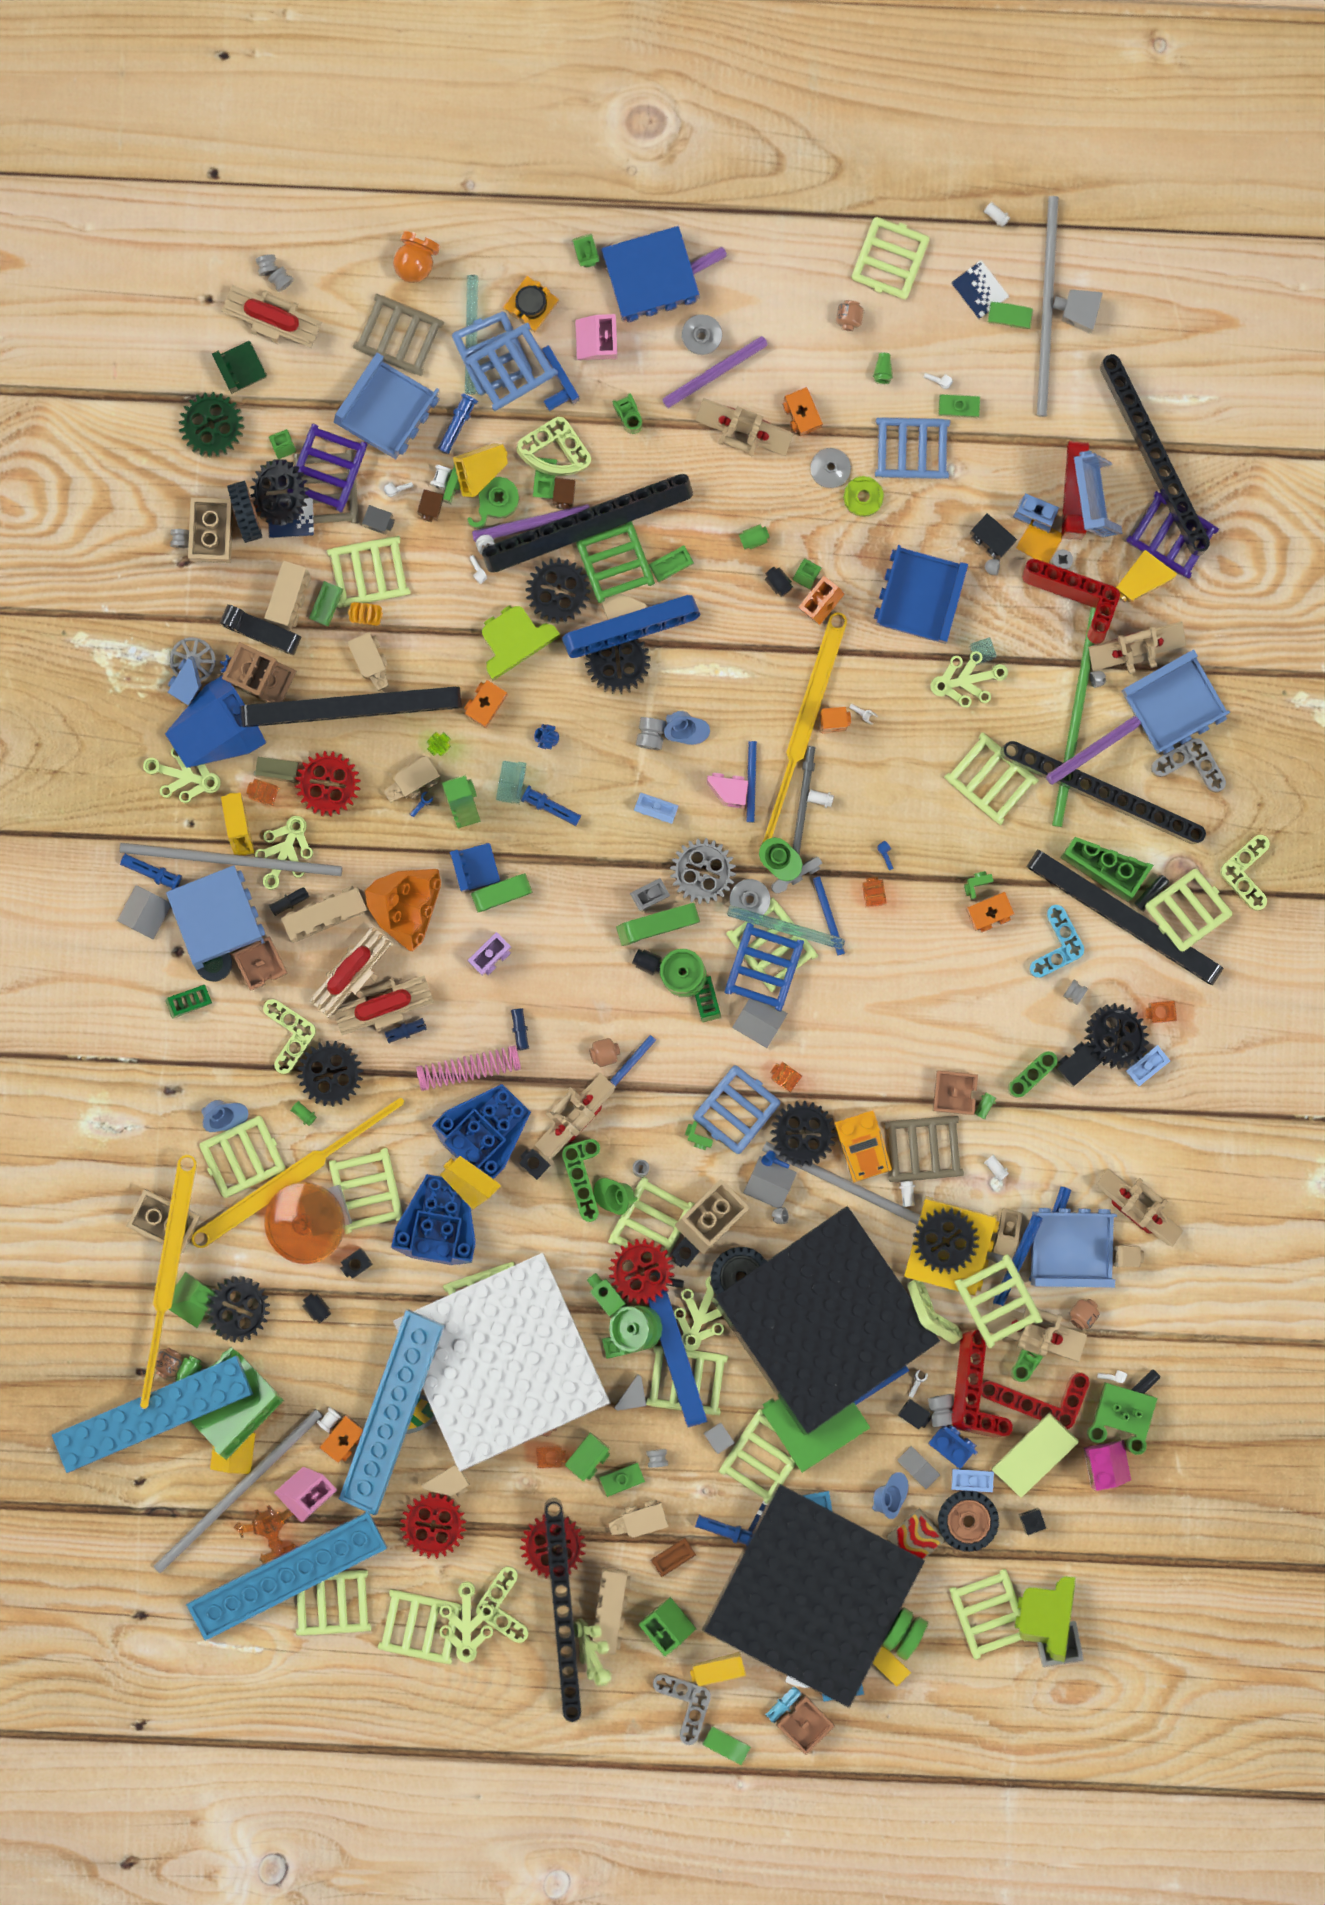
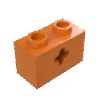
[782,387,823,436]
[798,576,845,625]
[464,680,508,728]
[820,707,851,733]
[966,892,1014,933]
[319,1415,363,1463]

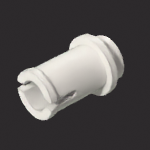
[984,202,1010,227]
[807,789,834,808]
[984,1155,1009,1181]
[899,1181,916,1207]

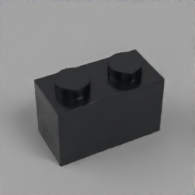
[970,513,1017,560]
[1056,1041,1103,1087]

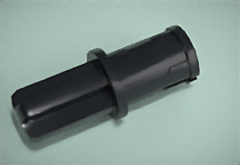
[1134,875,1169,912]
[269,887,309,916]

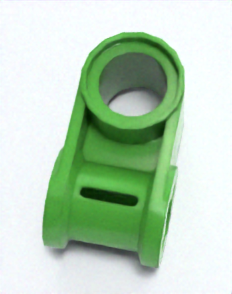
[612,393,642,434]
[1011,1349,1043,1382]

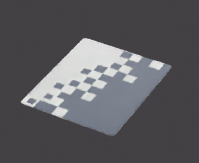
[951,260,1009,319]
[269,498,314,538]

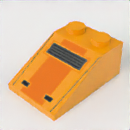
[834,1110,892,1183]

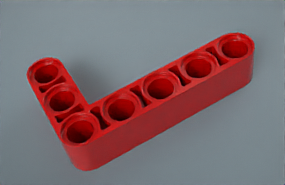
[1061,441,1089,540]
[1022,559,1120,644]
[952,1330,1013,1438]
[981,1372,1090,1429]

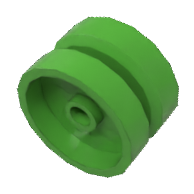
[660,949,707,997]
[609,1305,662,1352]
[882,1607,929,1660]

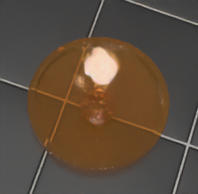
[264,1182,345,1264]

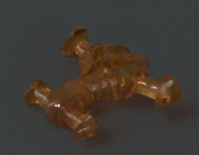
[234,1505,298,1564]

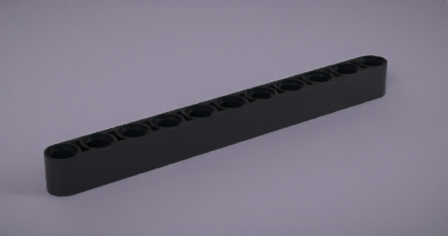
[1100,354,1210,556]
[482,474,693,572]
[240,687,462,727]
[1001,741,1206,844]
[1026,849,1224,986]
[544,1498,581,1722]

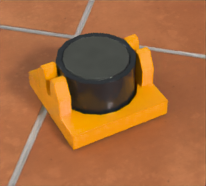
[503,276,559,332]

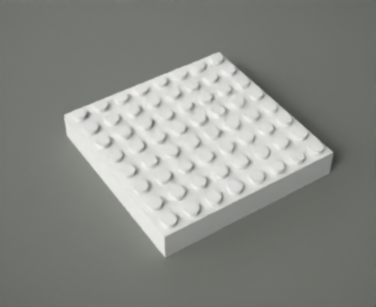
[393,1253,611,1471]

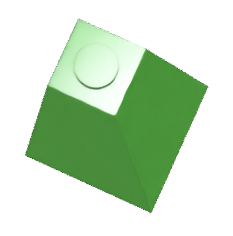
[169,1272,214,1328]

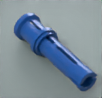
[437,393,479,454]
[521,785,582,827]
[120,853,182,890]
[695,1515,752,1545]

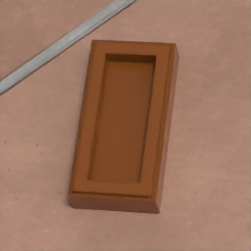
[651,1538,696,1577]

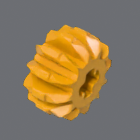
[348,602,383,626]

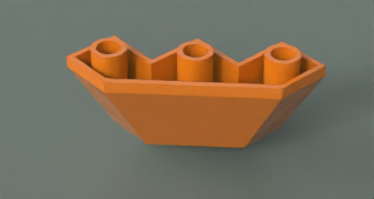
[365,869,441,952]

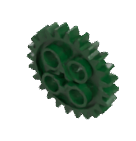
[179,392,245,458]

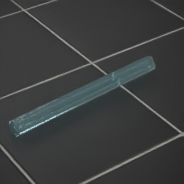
[465,275,478,395]
[727,905,845,949]

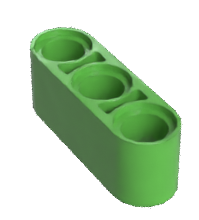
[471,873,533,913]
[1008,1051,1058,1098]

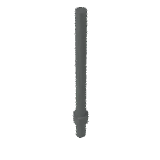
[792,746,816,855]

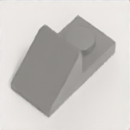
[630,878,670,911]

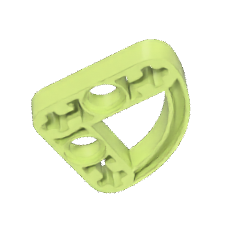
[516,417,591,476]

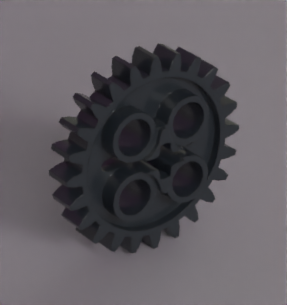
[250,459,309,525]
[525,558,591,624]
[585,638,651,695]
[1084,1003,1149,1069]
[297,1041,364,1107]
[770,1101,837,1167]
[913,1207,979,1274]
[205,1276,270,1343]

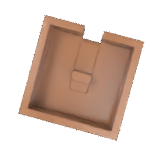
[233,936,288,991]
[933,1070,978,1115]
[776,1695,835,1755]

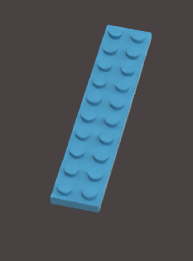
[339,1310,445,1515]
[52,1356,253,1473]
[186,1511,387,1641]

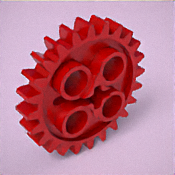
[295,751,361,817]
[608,1238,675,1305]
[400,1492,467,1559]
[520,1514,586,1580]

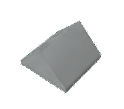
[117,885,171,940]
[732,998,788,1048]
[743,1156,797,1208]
[1037,1621,1084,1667]

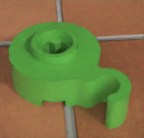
[467,477,519,530]

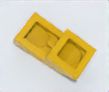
[873,1646,911,1687]

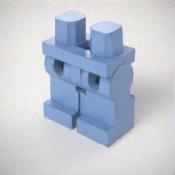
[1013,493,1059,533]

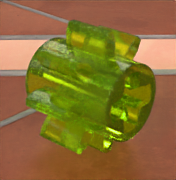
[426,732,451,756]

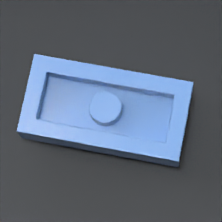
[634,792,679,824]
[1126,1045,1170,1087]
[951,1469,994,1492]

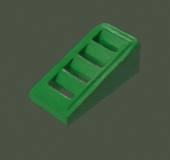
[695,976,722,1023]
[166,984,212,1019]

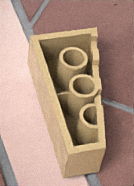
[281,886,368,943]
[592,1567,631,1654]

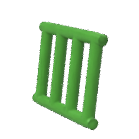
[576,521,655,603]

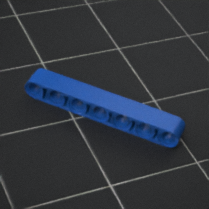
[562,595,700,658]
[649,1291,707,1428]

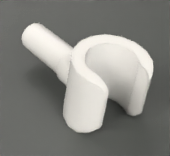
[924,373,953,389]
[384,482,413,497]
[469,555,487,584]
[849,704,878,725]
[908,1370,928,1398]
[1097,1370,1127,1383]

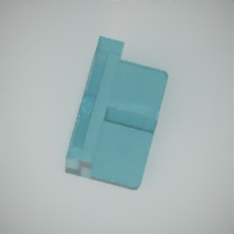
[496,761,527,805]

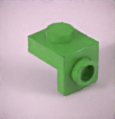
[572,234,600,267]
[964,871,993,900]
[685,1121,713,1150]

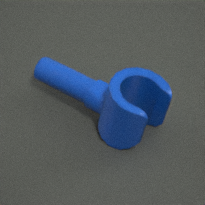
[410,791,433,818]
[877,841,894,870]
[761,1151,790,1169]

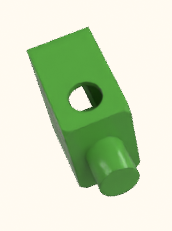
[587,1273,628,1319]

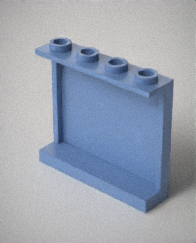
[334,353,440,460]
[1074,451,1123,537]
[1121,649,1230,755]
[166,865,266,970]
[1031,1208,1117,1288]

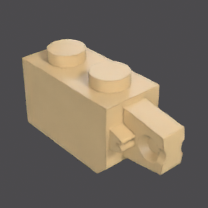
[347,632,389,691]
[384,756,441,802]
[609,1500,668,1538]

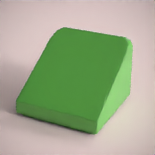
[269,429,296,459]
[793,558,822,589]

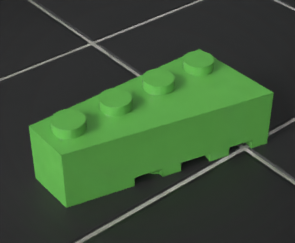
[442,775,481,829]
[1060,837,1154,902]

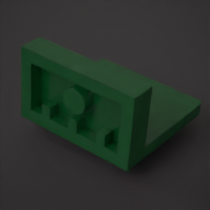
[212,341,267,394]

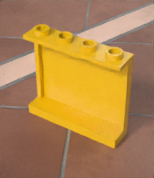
[904,1196,1000,1296]

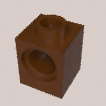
[552,478,576,509]
[417,489,443,522]

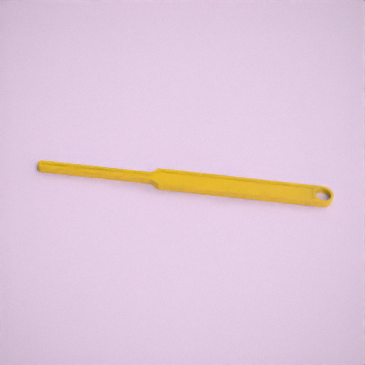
[763,612,847,842]
[192,1098,405,1248]
[140,1155,197,1409]

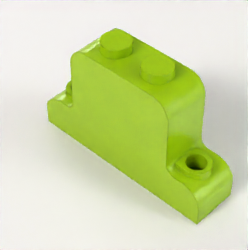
[482,605,560,681]
[1015,1576,1075,1662]

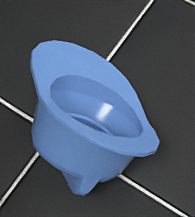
[664,711,710,745]
[201,1100,249,1132]
[872,1472,909,1519]

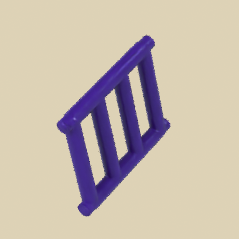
[287,423,368,512]
[1126,491,1219,579]

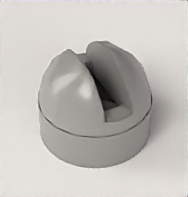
[985,559,1000,576]
[1090,671,1106,688]
[633,1160,649,1177]
[772,1207,789,1224]

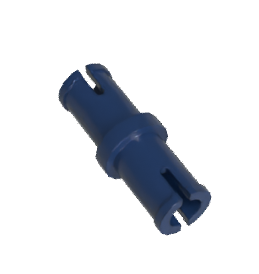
[511,1008,530,1051]
[385,1018,427,1044]

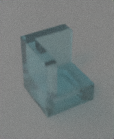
[969,637,997,665]

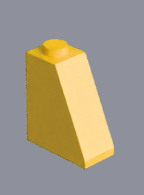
[453,443,508,497]
[1116,550,1177,603]
[221,792,255,856]
[440,1156,501,1210]
[690,1651,746,1687]

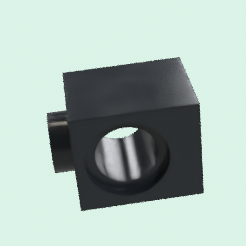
[519,1149,551,1180]
[671,1237,700,1268]
[340,1248,373,1279]
[898,1398,931,1430]
[1018,1507,1047,1535]

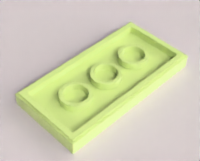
[992,1412,1079,1498]

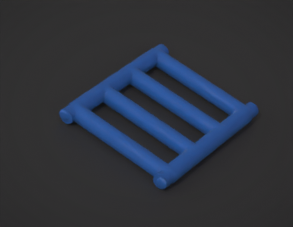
[724,922,804,1012]

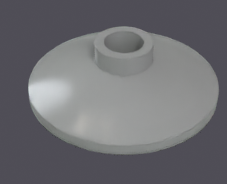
[682,314,722,355]
[811,448,851,488]
[730,879,770,920]

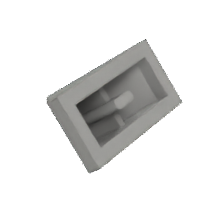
[614,1374,646,1411]
[897,1446,940,1489]

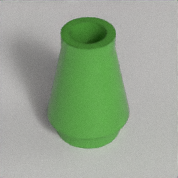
[873,353,893,384]

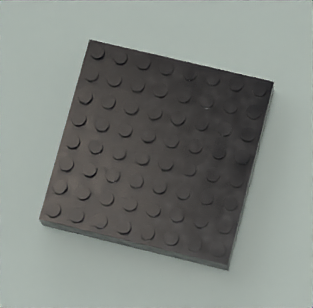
[711,1206,940,1435]
[702,1483,925,1708]

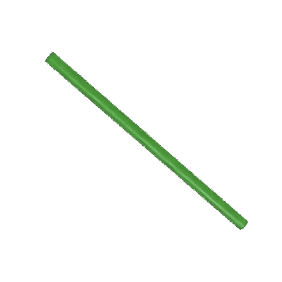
[1052,607,1096,827]

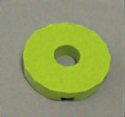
[843,476,884,517]

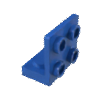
[450,843,500,893]
[928,1425,978,1469]

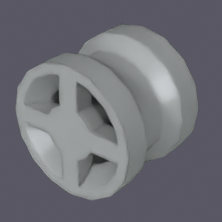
[256,254,278,276]
[268,267,294,292]
[170,529,189,548]
[1051,549,1073,570]
[1064,979,1088,1005]
[647,1449,668,1468]

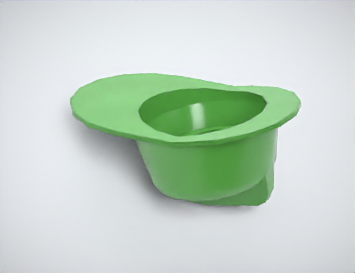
[759,837,803,881]
[594,1178,638,1215]

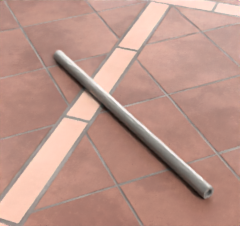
[1037,196,1059,417]
[120,843,342,876]
[153,1409,323,1573]

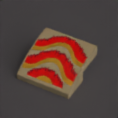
[887,1508,945,1560]

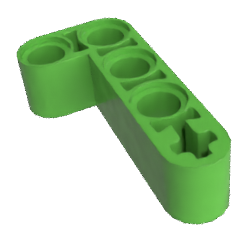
[616,903,700,946]
[562,1139,600,1222]

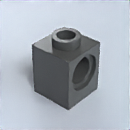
[362,505,395,535]

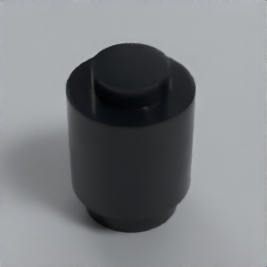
[764,567,794,597]
[632,949,662,976]
[302,1293,332,1324]

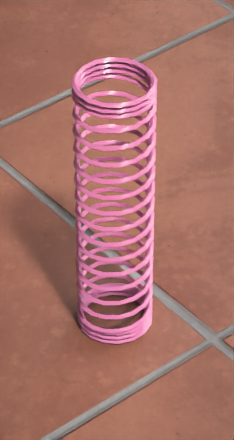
[416,1045,521,1091]

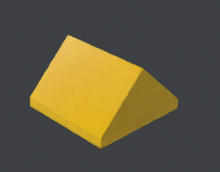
[210,1433,256,1474]

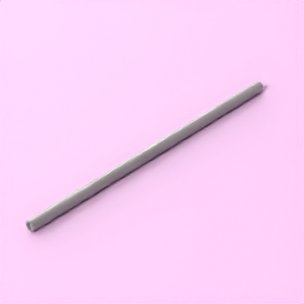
[762,1141,1004,1263]

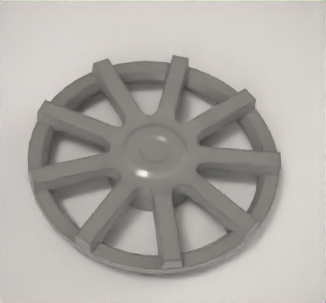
[170,637,215,681]

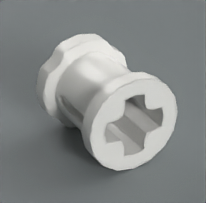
[430,465,452,490]
[317,1407,343,1434]

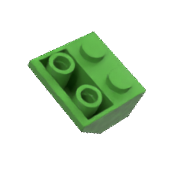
[565,1432,610,1482]
[639,1597,696,1657]

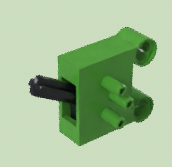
[1087,1369,1161,1455]

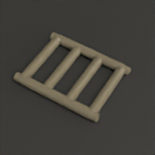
[353,294,444,376]
[294,450,358,524]
[884,1116,964,1182]

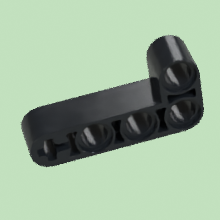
[219,604,302,656]

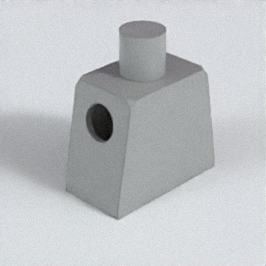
[1053,290,1103,333]

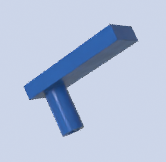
[542,345,580,411]

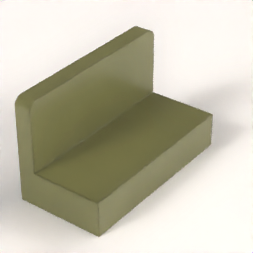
[253,757,298,783]

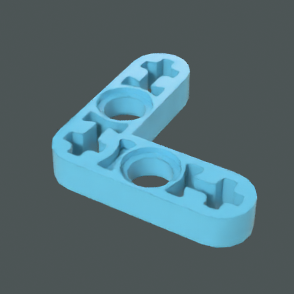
[1029,905,1084,978]

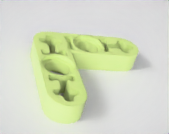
[1220,835,1270,911]
[263,999,316,1074]
[907,1280,963,1344]
[476,1566,528,1643]

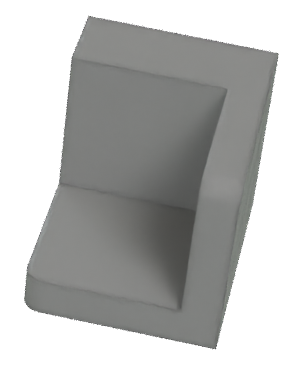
[704,1423,734,1454]

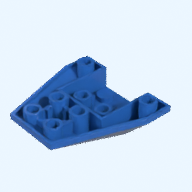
[165,675,266,768]
[432,1084,531,1179]
[391,1174,476,1265]

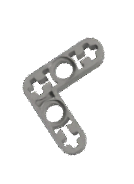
[1151,738,1226,793]
[653,1674,711,1745]

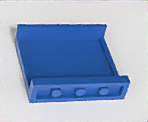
[601,226,700,322]
[873,545,968,644]

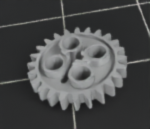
[670,838,736,904]

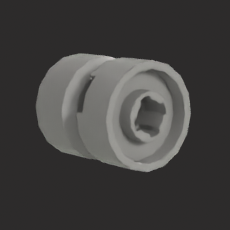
[636,717,667,750]
[928,1394,954,1427]

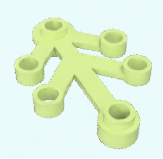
[931,651,1008,708]
[143,748,221,803]
[255,816,313,890]
[674,1276,724,1351]
[440,1581,493,1663]
[573,1618,611,1686]

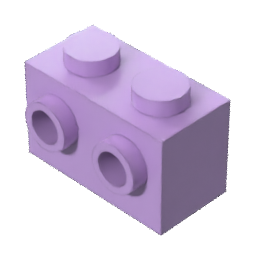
[468,932,511,976]

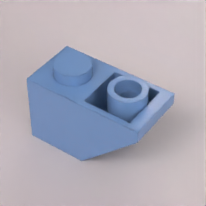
[167,656,202,705]

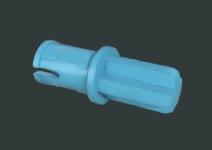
[765,1687,802,1723]

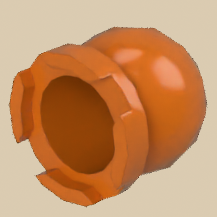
[393,231,440,283]

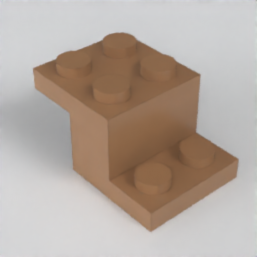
[222,642,297,703]

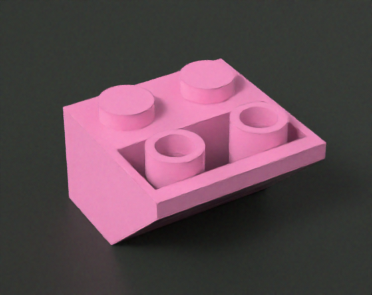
[576,314,617,360]
[707,773,748,809]
[274,1467,337,1522]

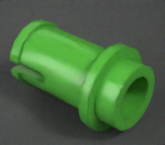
[974,1092,996,1119]
[290,1101,317,1126]

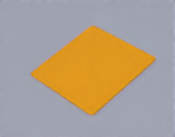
[1016,519,1062,563]

